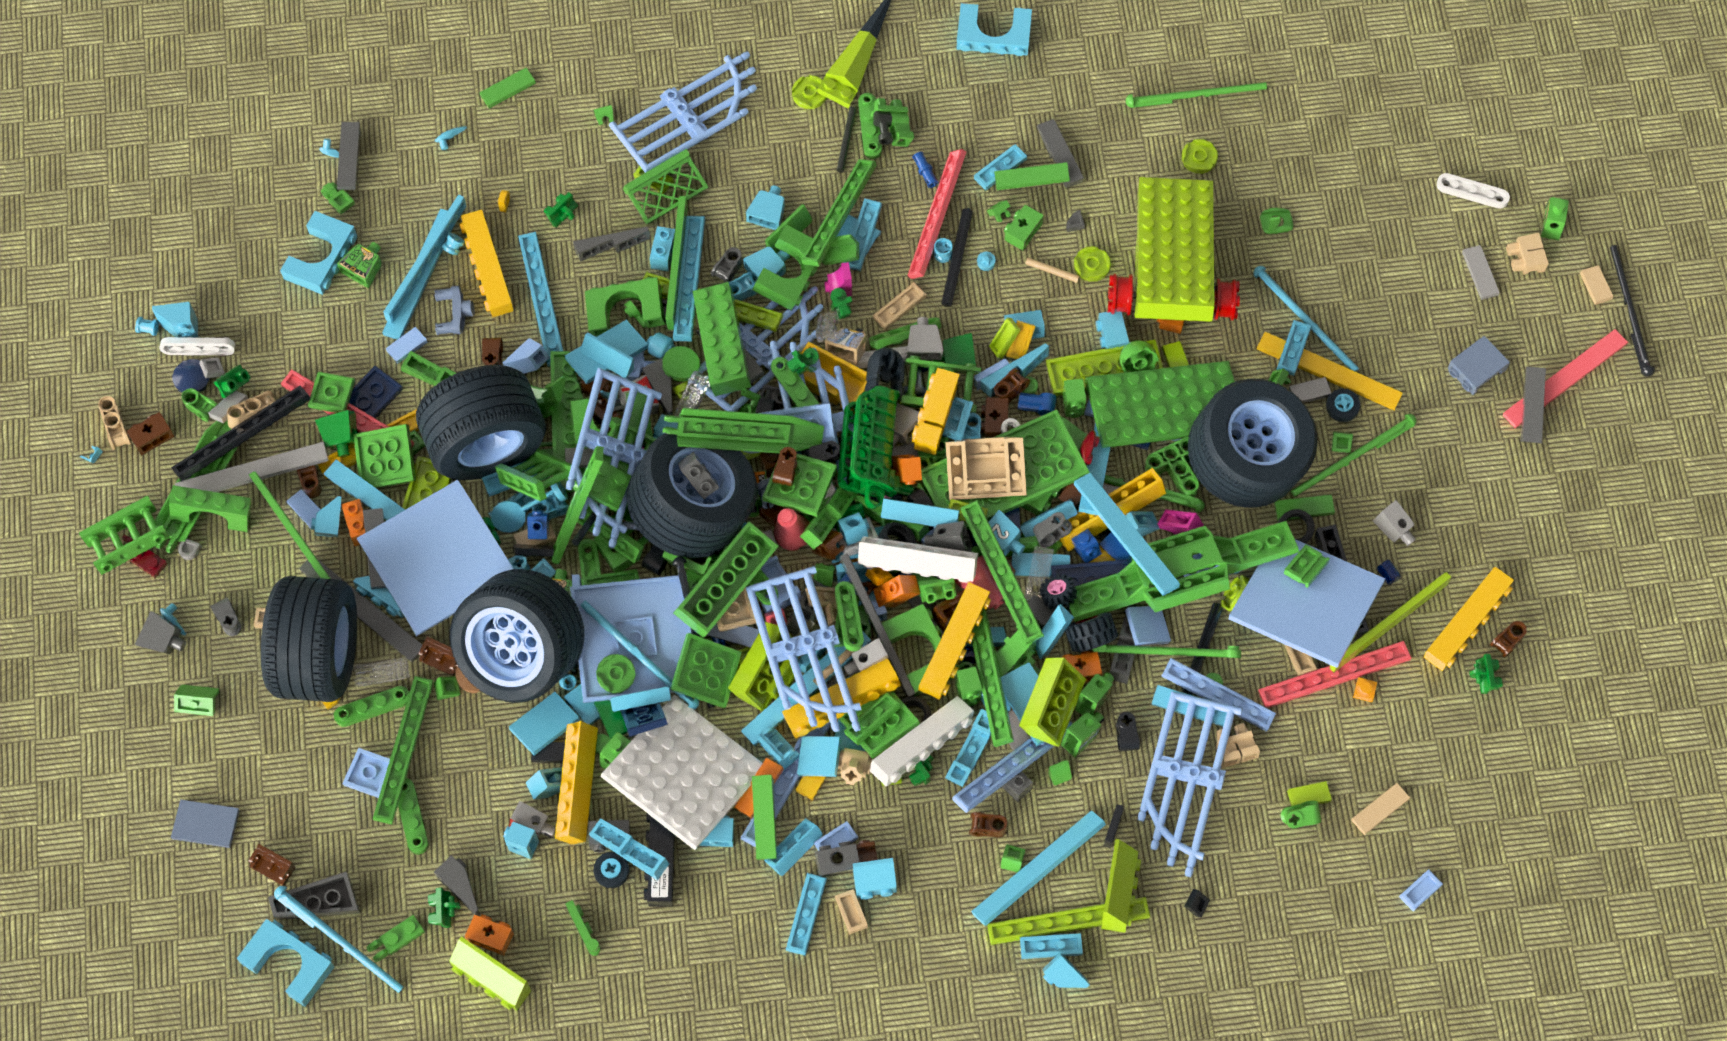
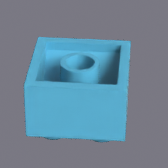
[152,302,199,338]
[853,858,897,899]

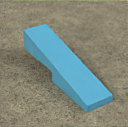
[980,343,1049,398]
[589,818,669,880]

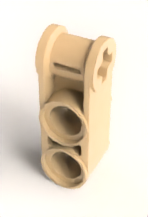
[227,391,276,429]
[98,396,131,450]

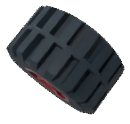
[1065,612,1119,652]

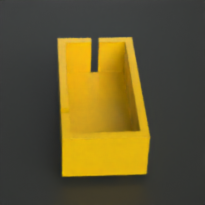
[802,342,867,414]
[912,368,959,456]

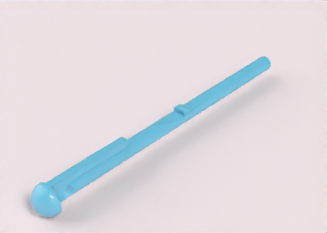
[1253,266,1359,372]
[580,600,699,710]
[274,886,404,993]

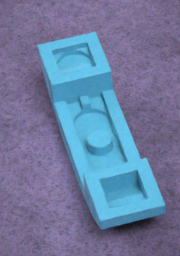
[945,709,991,787]

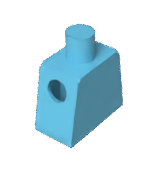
[746,185,785,230]
[743,247,790,281]

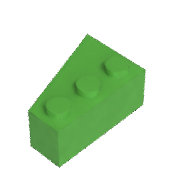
[995,626,1037,677]

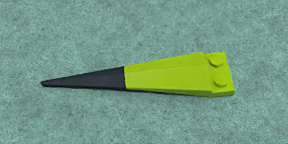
[817,0,891,109]

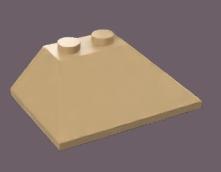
[946,437,1026,500]

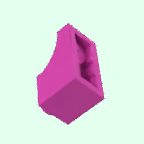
[824,262,852,296]
[1157,510,1204,535]

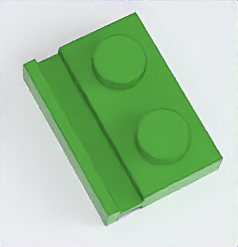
[1284,544,1330,588]

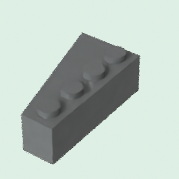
[268,872,360,920]

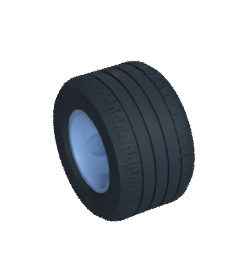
[416,365,546,480]
[1188,378,1318,508]
[627,433,757,558]
[450,569,585,703]
[261,576,357,702]

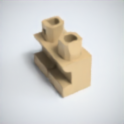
[1506,233,1549,275]
[1216,723,1260,768]

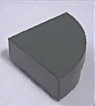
[1066,210,1085,232]

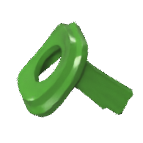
[1260,208,1293,234]

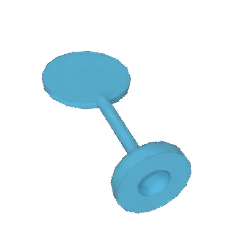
[491,482,568,532]

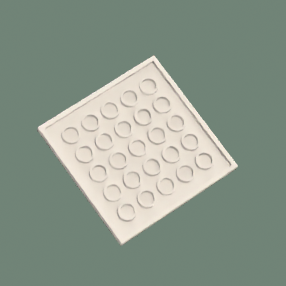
[601,695,763,850]

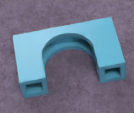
[957,3,1032,56]
[280,211,357,295]
[237,919,334,1007]

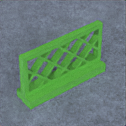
[623,149,709,225]

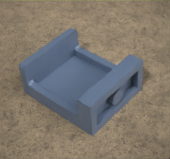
[1448,336,1510,395]

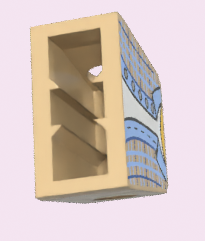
[825,328,866,365]

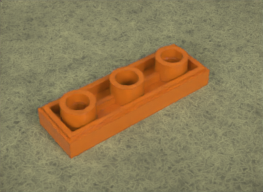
[734,758,784,819]

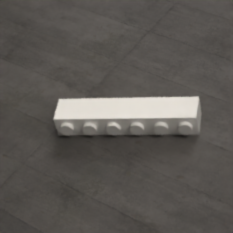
[858,536,978,583]
[870,696,974,787]

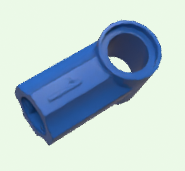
[1018,393,1057,416]

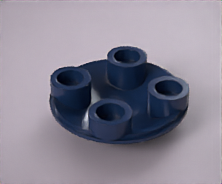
[172,359,210,393]

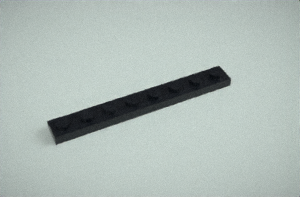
[171,386,311,482]

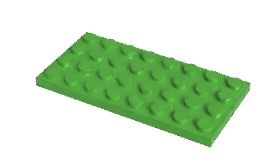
[1085,361,1248,448]
[921,409,1090,530]

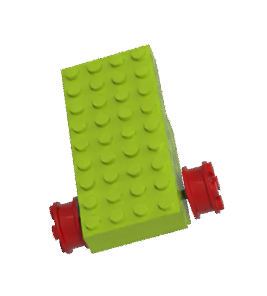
[1107,177,1240,322]

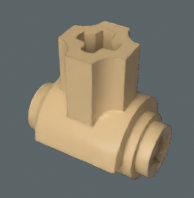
[838,748,875,785]

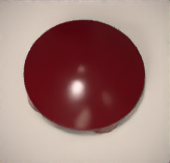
[1079,430,1100,466]

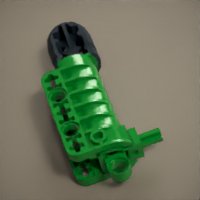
[837,348,914,509]

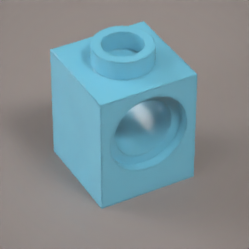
[838,513,870,546]

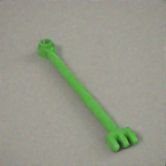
[1092,644,1241,658]

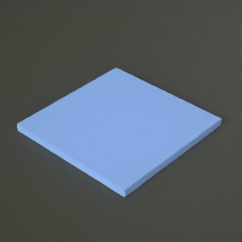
[357,480,513,636]
[1229,539,1385,668]
[570,574,691,703]

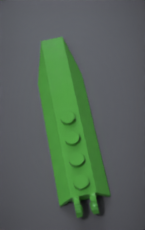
[663,408,824,453]
[155,419,238,554]

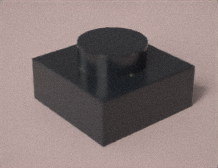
[1184,889,1210,918]

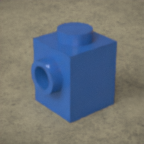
[527,510,549,539]
[1072,529,1102,563]

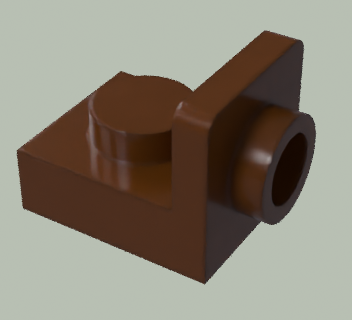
[856,840,878,863]

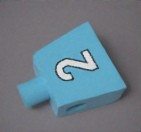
[989,510,1025,556]

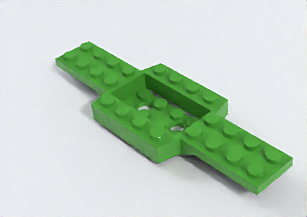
[1069,521,1299,622]

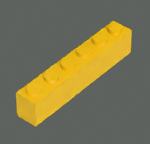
[459,210,514,318]
[1060,468,1166,552]
[1424,567,1514,671]
[918,582,991,700]
[782,658,901,739]
[555,721,598,844]

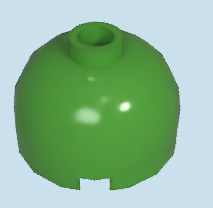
[1119,340,1159,373]

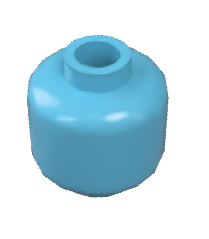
[647,332,675,359]

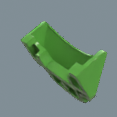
[531,376,566,418]

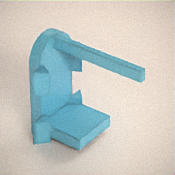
[80,446,103,463]

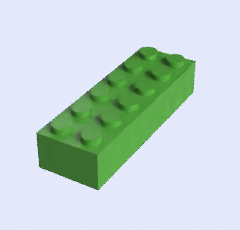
[692,282,751,396]
[673,521,778,638]

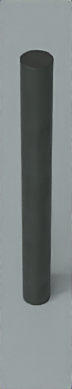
[837,106,856,173]

